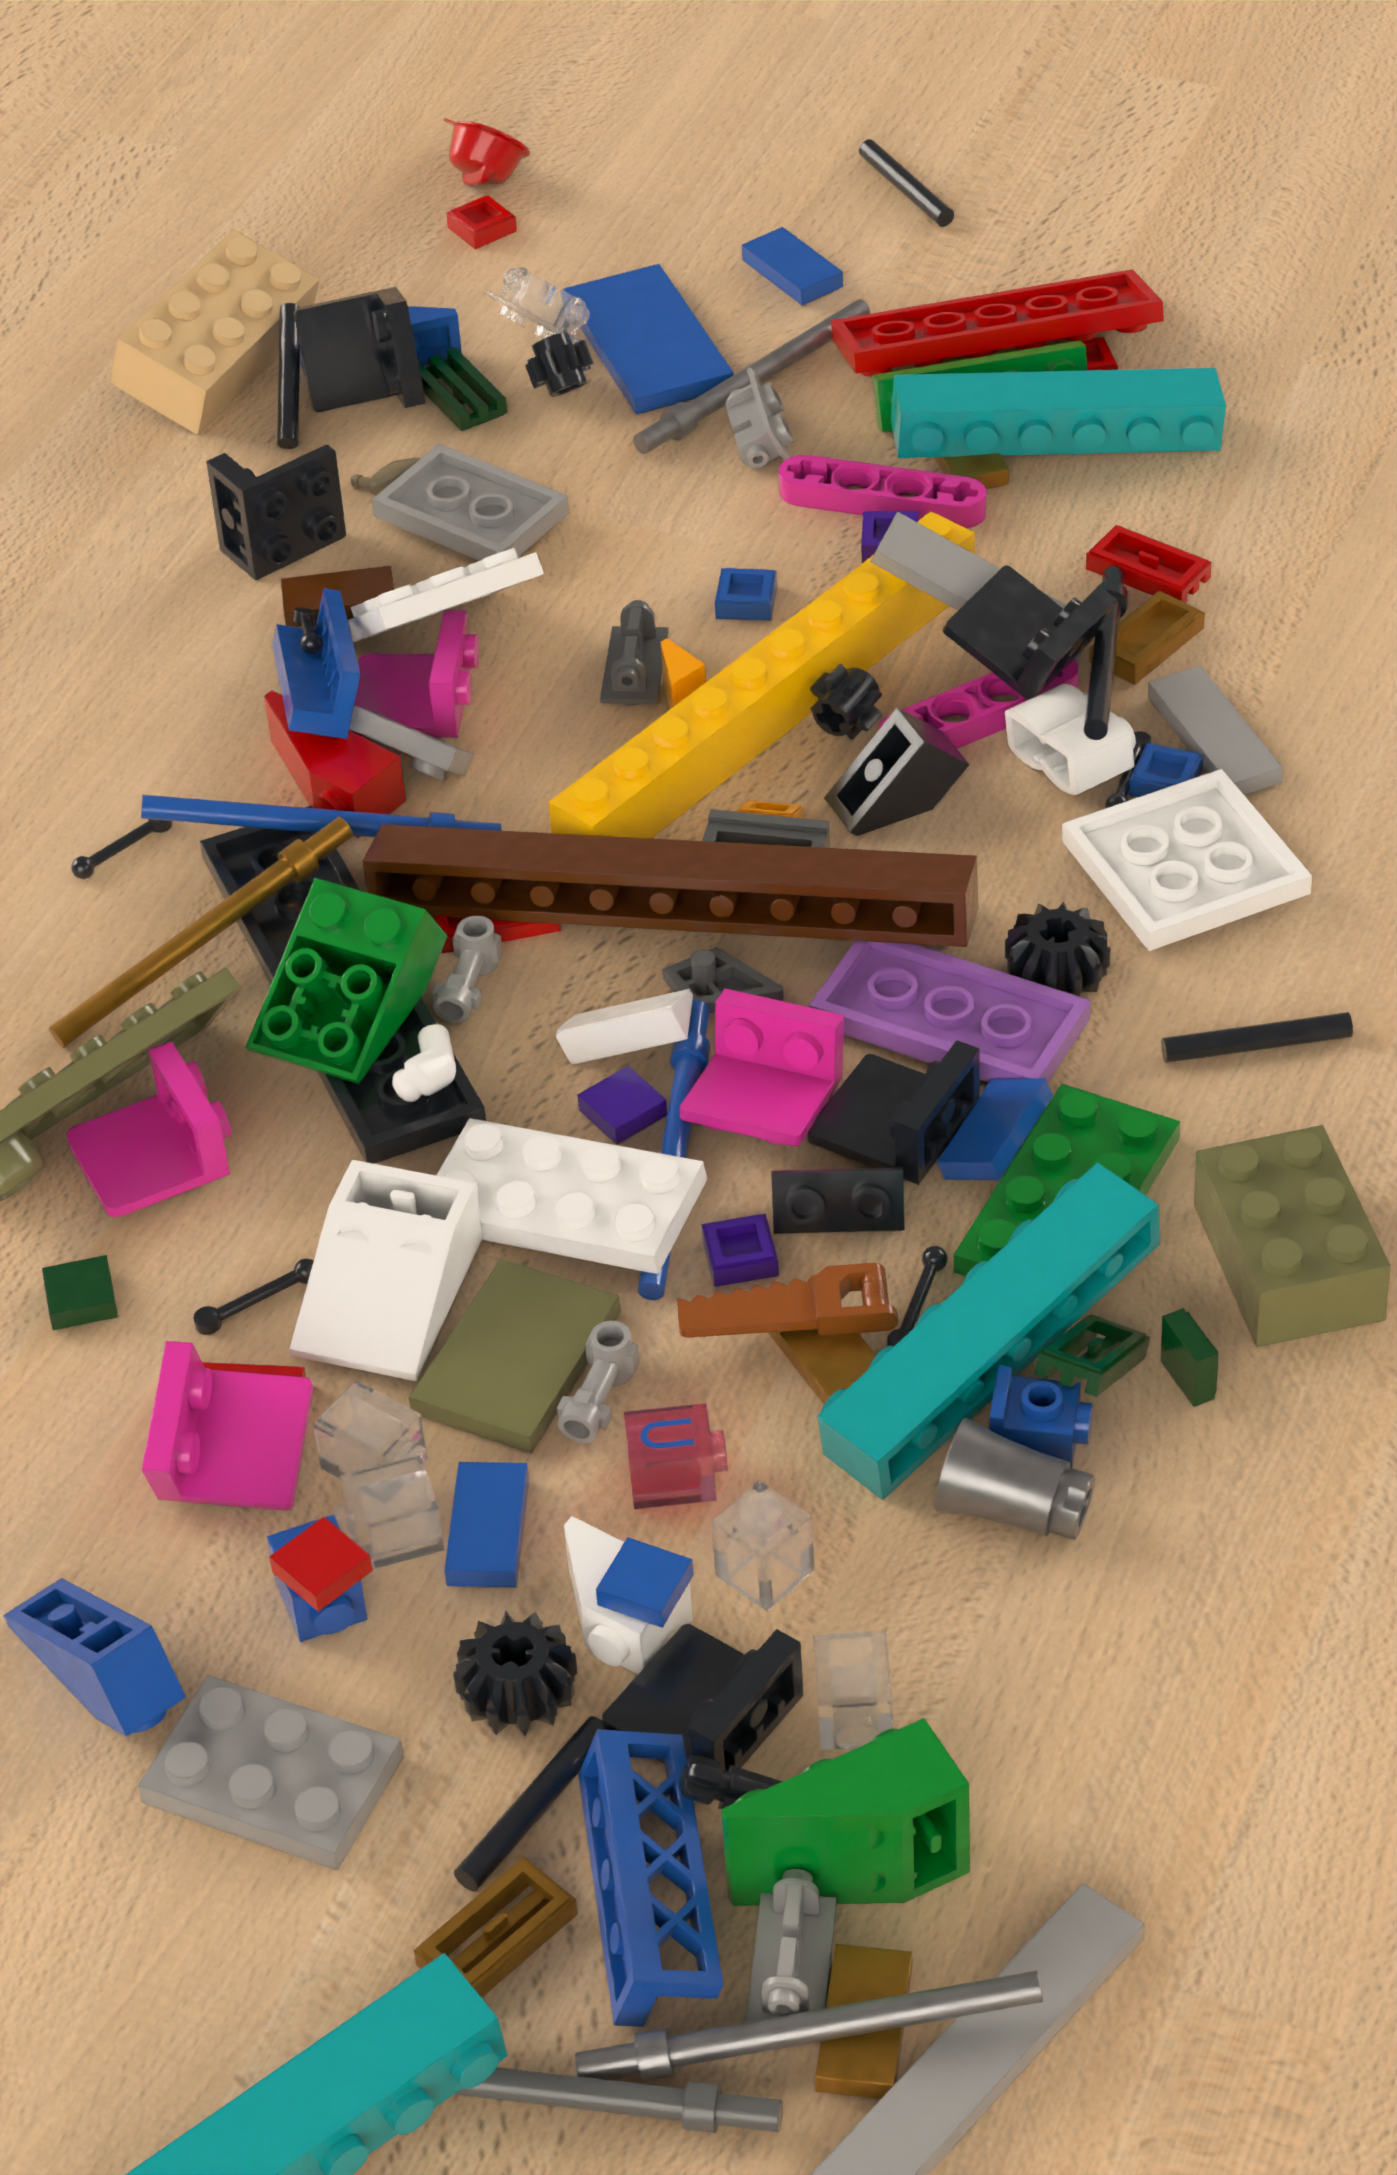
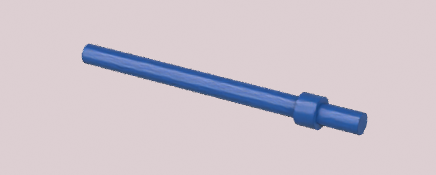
[141,794,501,837]
[638,1000,711,1300]

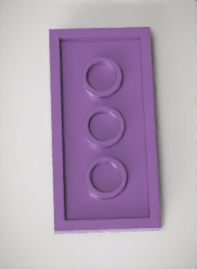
[809,941,1091,1083]

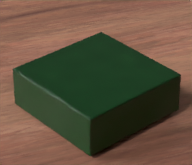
[42,1255,118,1331]
[1160,1308,1219,1407]

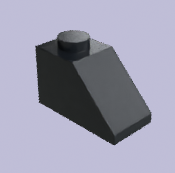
[824,708,970,836]

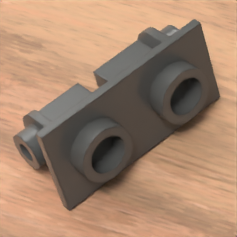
[600,600,669,705]

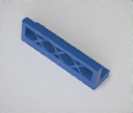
[272,588,360,739]
[578,1729,724,2027]

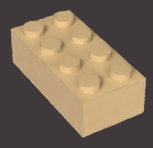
[110,229,320,435]

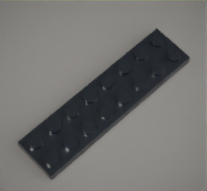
[200,805,486,1164]

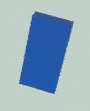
[741,227,843,305]
[937,1078,1053,1180]
[444,1462,529,1587]

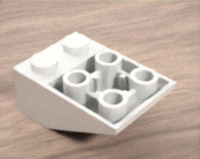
[289,1160,483,1381]

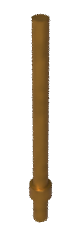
[49,817,353,1048]

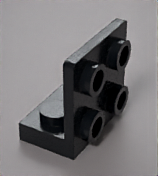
[294,287,426,412]
[206,445,346,581]
[943,565,1117,700]
[807,1040,980,1185]
[602,1624,803,1771]

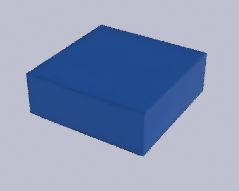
[715,568,777,621]
[1129,743,1203,797]
[596,1537,694,1628]

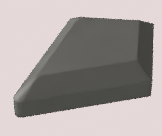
[662,947,784,1013]

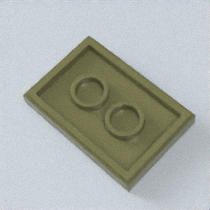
[408,1259,621,1453]

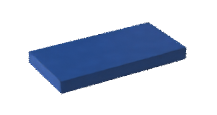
[563,264,734,414]

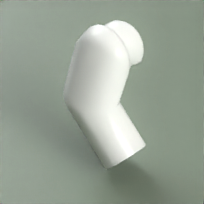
[392,1024,456,1102]

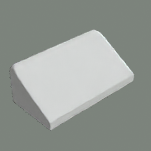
[556,989,693,1065]

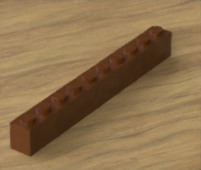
[362,824,979,947]

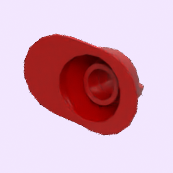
[444,118,530,186]

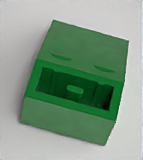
[245,878,447,1084]
[721,1718,970,1906]

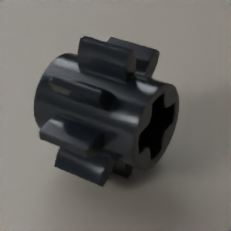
[525,332,594,397]
[810,664,883,740]

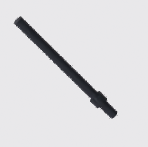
[1084,566,1128,740]

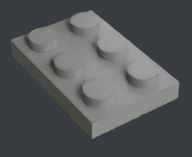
[372,444,569,561]
[138,1675,404,1871]

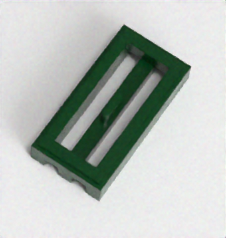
[418,347,507,431]
[1034,1314,1150,1397]

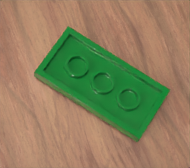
[953,1083,1180,1276]

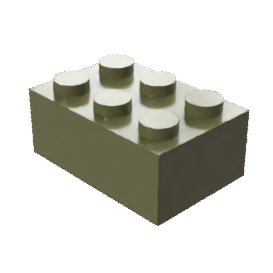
[1194,1125,1391,1348]

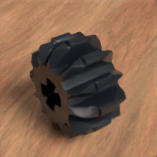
[1005,901,1111,996]
[453,1611,578,1737]

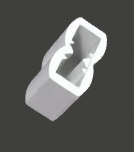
[1005,684,1136,795]

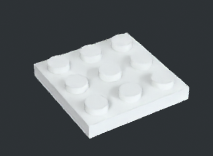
[348,548,544,643]
[1062,769,1312,951]

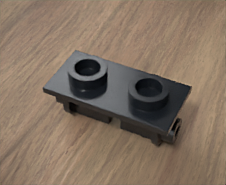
[771,1167,905,1234]

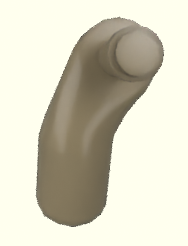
[351,458,421,495]

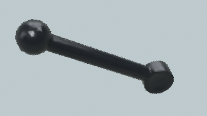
[293,608,323,654]
[1106,731,1151,808]
[71,819,172,879]
[887,1246,948,1346]
[193,1258,314,1335]

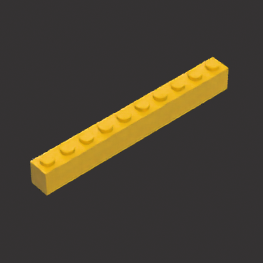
[548,512,975,838]

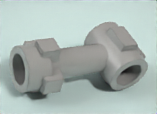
[432,915,503,1023]
[557,1321,640,1443]

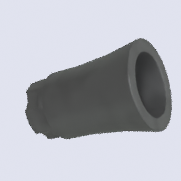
[935,1418,1096,1540]

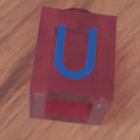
[624,1403,728,1510]

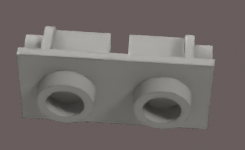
[725,367,794,469]
[746,1869,837,2022]

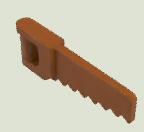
[677,1263,898,1338]

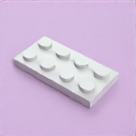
[436,1118,707,1274]

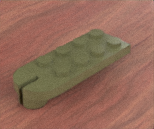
[0,967,241,1202]

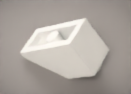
[564,1516,693,1675]

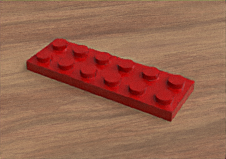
[830,269,1164,377]

